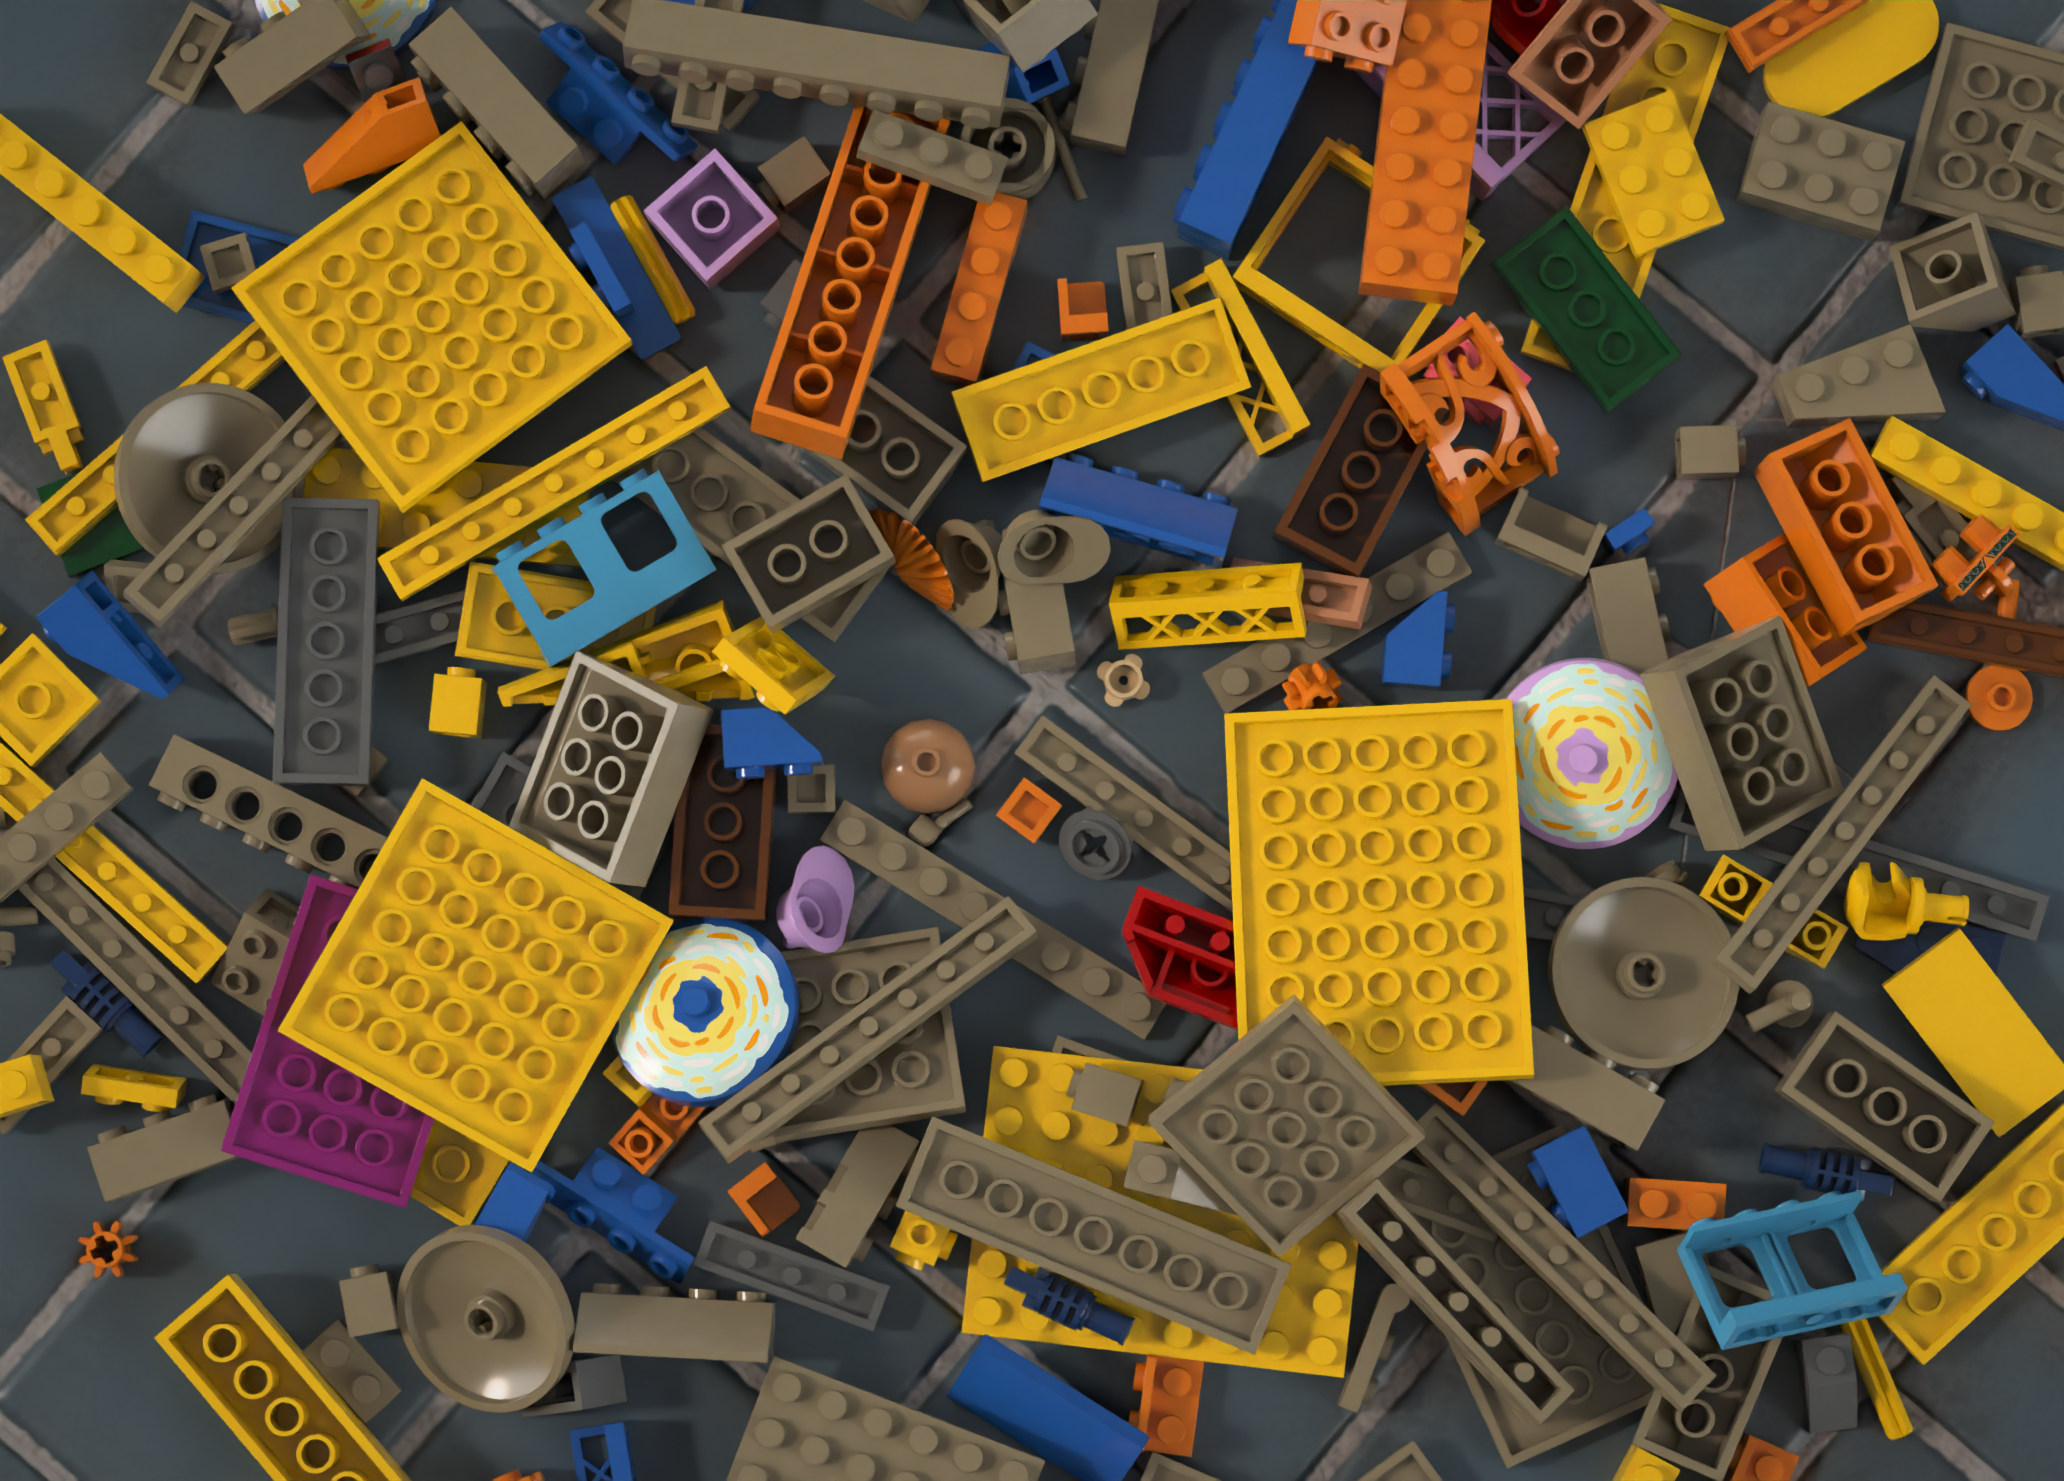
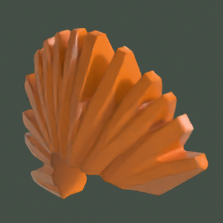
[869,508,954,612]

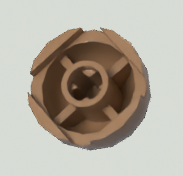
[880,718,975,814]

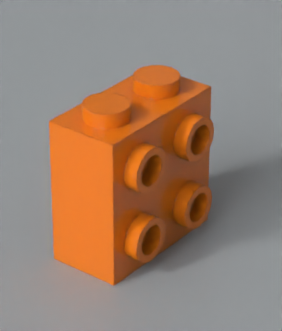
[1288,0,1407,73]

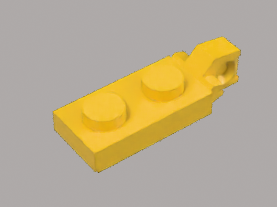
[2,339,84,475]

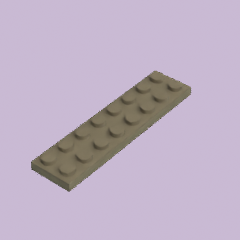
[896,1116,1292,1355]

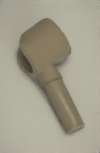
[908,798,973,847]

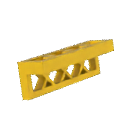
[1170,258,1311,457]
[1109,563,1307,650]

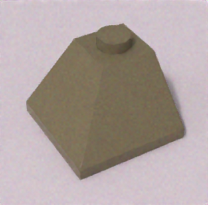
[1889,211,2017,332]

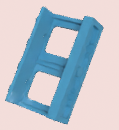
[491,468,717,667]
[1677,1190,1907,1350]

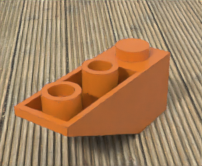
[303,77,442,194]

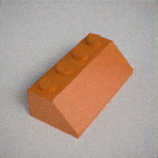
[1753,418,1939,638]

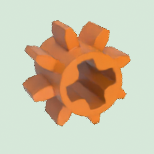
[1282,661,1343,710]
[78,1221,139,1278]

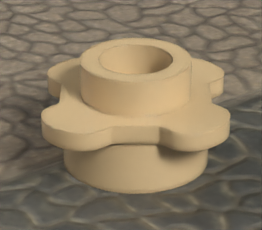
[1097,654,1150,707]

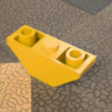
[1699,854,1849,969]

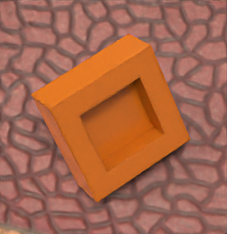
[996,777,1062,844]

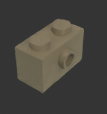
[998,574,1076,675]

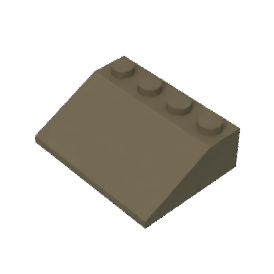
[1640,616,1844,851]
[509,650,714,887]

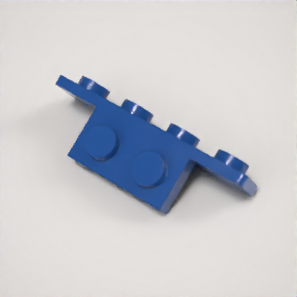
[538,22,698,165]
[552,177,681,361]
[524,1146,694,1283]

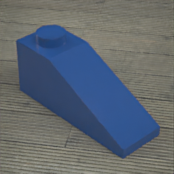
[1958,324,2064,432]
[36,571,185,699]

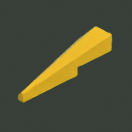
[497,600,755,707]

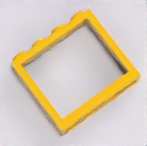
[1232,137,1485,372]

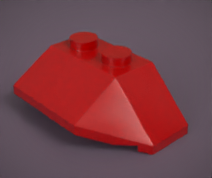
[1121,886,1238,1030]

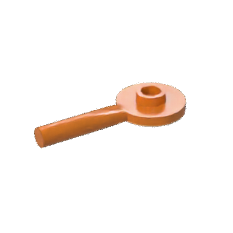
[1965,579,2033,731]

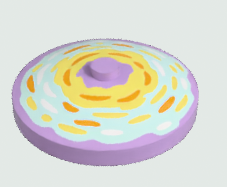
[1506,658,1678,849]

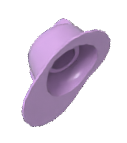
[776,845,855,954]

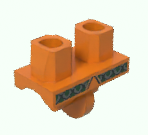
[1930,515,2020,602]

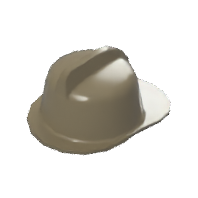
[997,510,1111,585]
[936,519,1003,628]

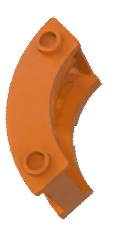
[1380,312,1560,537]

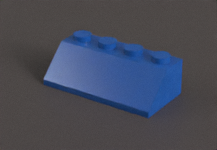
[1039,453,1238,568]

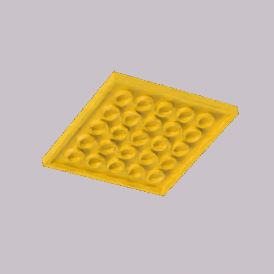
[231,121,633,514]
[277,778,674,1173]

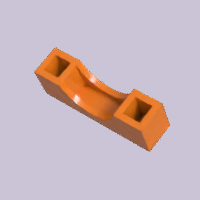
[930,192,1028,387]

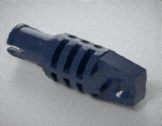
[50,950,164,1058]
[1758,1143,1895,1201]
[1004,1266,1135,1346]

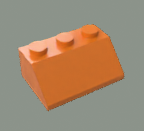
[1703,533,1868,688]

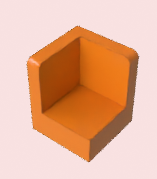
[1057,278,1109,342]
[727,1162,801,1237]

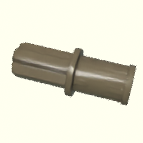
[228,603,279,645]

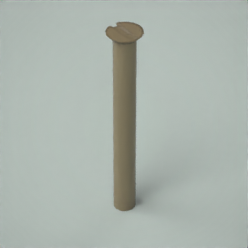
[1036,96,1088,202]

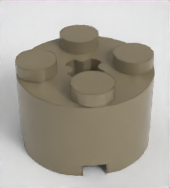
[960,98,1055,199]

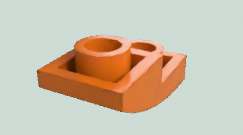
[608,1094,707,1175]

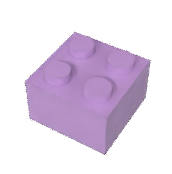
[644,149,781,290]

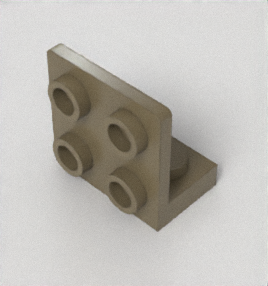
[211,888,299,1016]

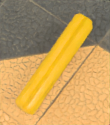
[610,195,695,325]
[1840,1318,1913,1440]

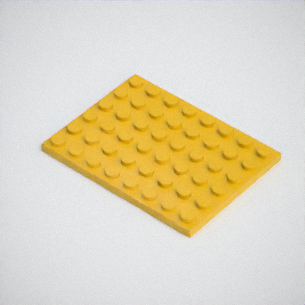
[1224,699,1534,1086]
[961,1046,1359,1378]

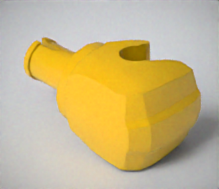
[1844,862,1969,941]

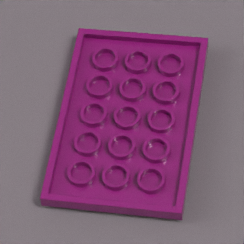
[220,874,434,1208]

